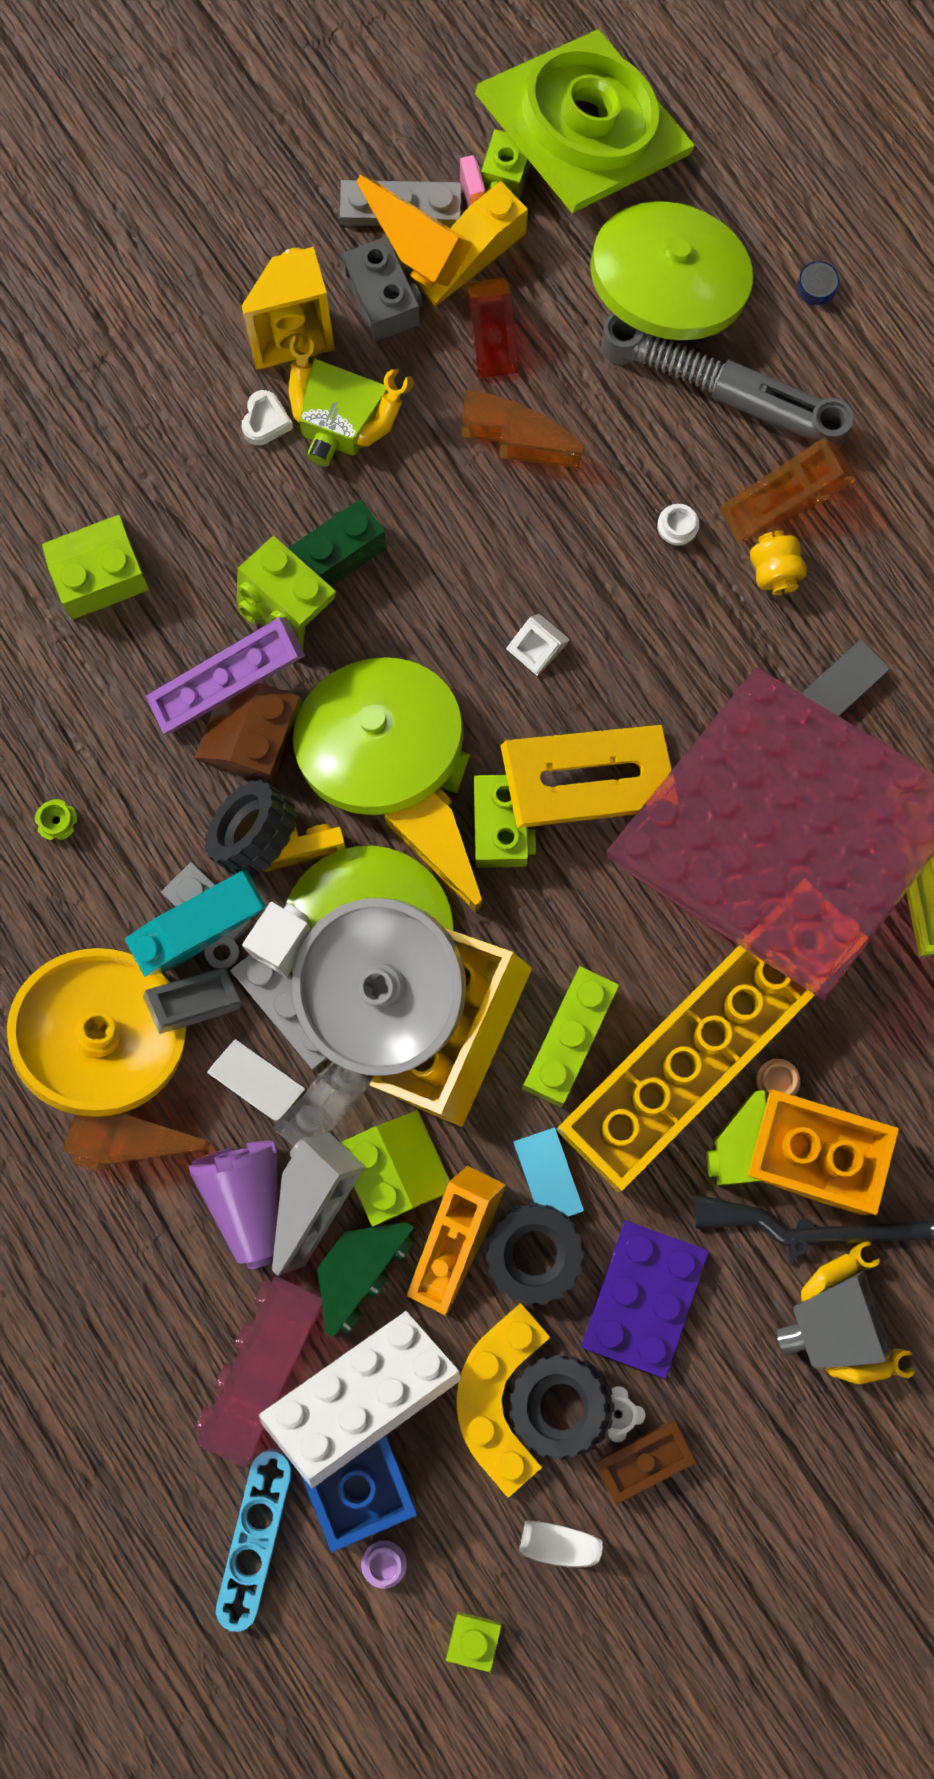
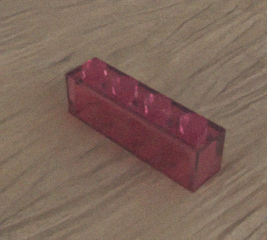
[194,1275,323,1468]

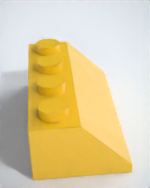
[369,928,533,1127]

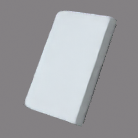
[207,1039,305,1124]

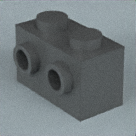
[342,236,423,342]

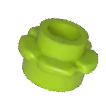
[35,799,77,840]

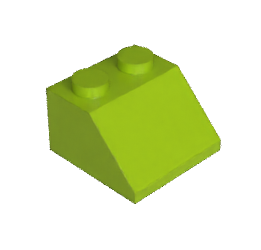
[42,515,149,620]
[340,1110,450,1227]

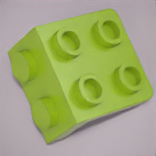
[237,535,336,650]

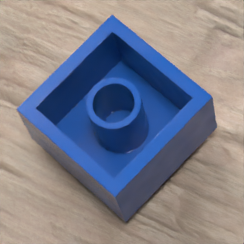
[301,1434,417,1552]

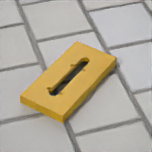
[500,725,679,828]

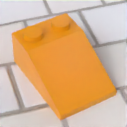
[747,1089,899,1215]

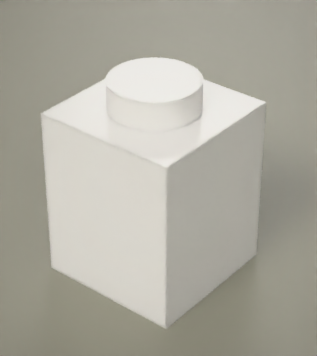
[242,902,311,978]

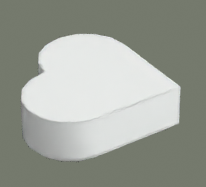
[242,390,293,446]

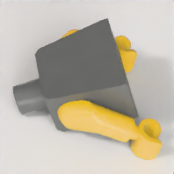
[777,1241,915,1385]

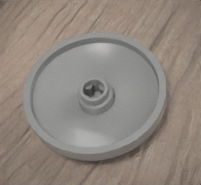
[292,898,466,1076]

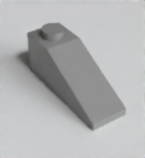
[272,1132,365,1276]

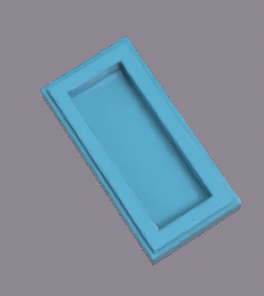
[513,1127,584,1216]

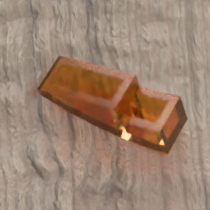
[461,389,584,469]

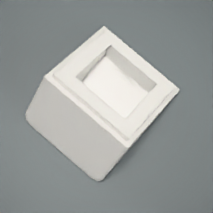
[506,614,570,675]

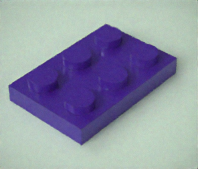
[580,1220,709,1379]

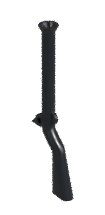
[693,1193,934,1264]

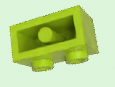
[474,775,536,868]

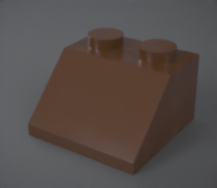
[195,682,302,786]

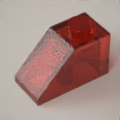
[465,278,518,378]

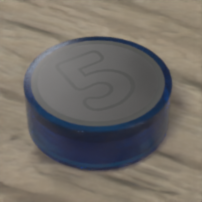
[797,261,840,305]

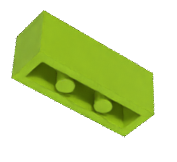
[522,966,619,1107]

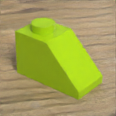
[706,1090,766,1186]

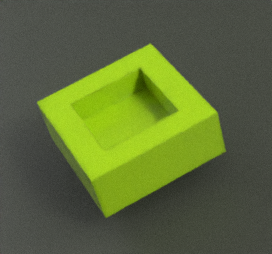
[446,1611,501,1672]

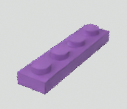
[146,617,305,734]

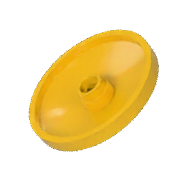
[7,948,186,1117]

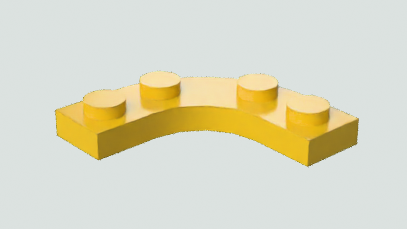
[457,1303,550,1498]

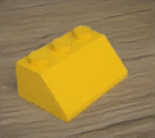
[241,247,335,370]

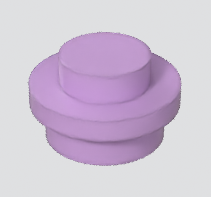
[361,1540,407,1589]

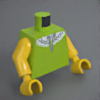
[288,334,414,467]

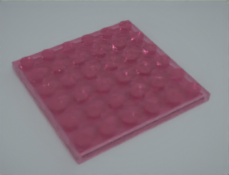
[607,667,934,1001]

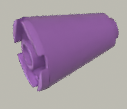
[189,1140,279,1269]

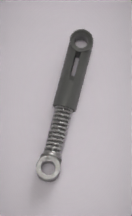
[601,313,854,453]

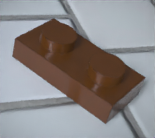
[594,1420,696,1505]

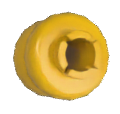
[750,530,807,595]

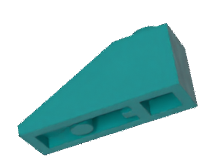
[125,870,267,977]

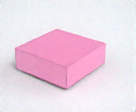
[460,155,485,207]

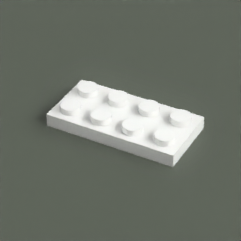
[259,1311,461,1488]

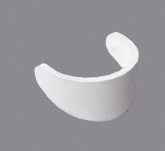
[519,1521,602,1567]

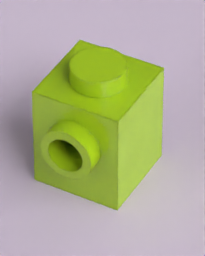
[481,129,531,200]

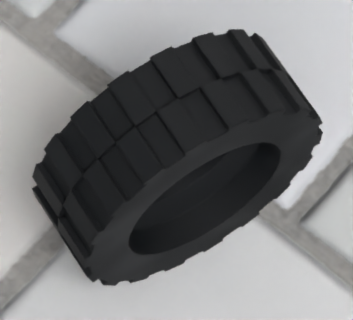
[205,779,297,877]
[486,1203,584,1305]
[510,1356,615,1459]

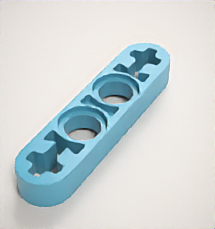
[216,1449,292,1632]

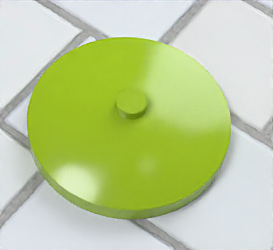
[590,202,753,340]
[293,657,464,815]
[285,845,453,973]

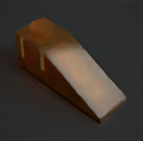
[719,438,857,543]
[62,1113,211,1171]

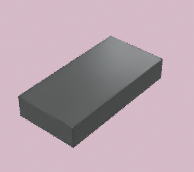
[799,639,890,727]
[143,967,242,1034]

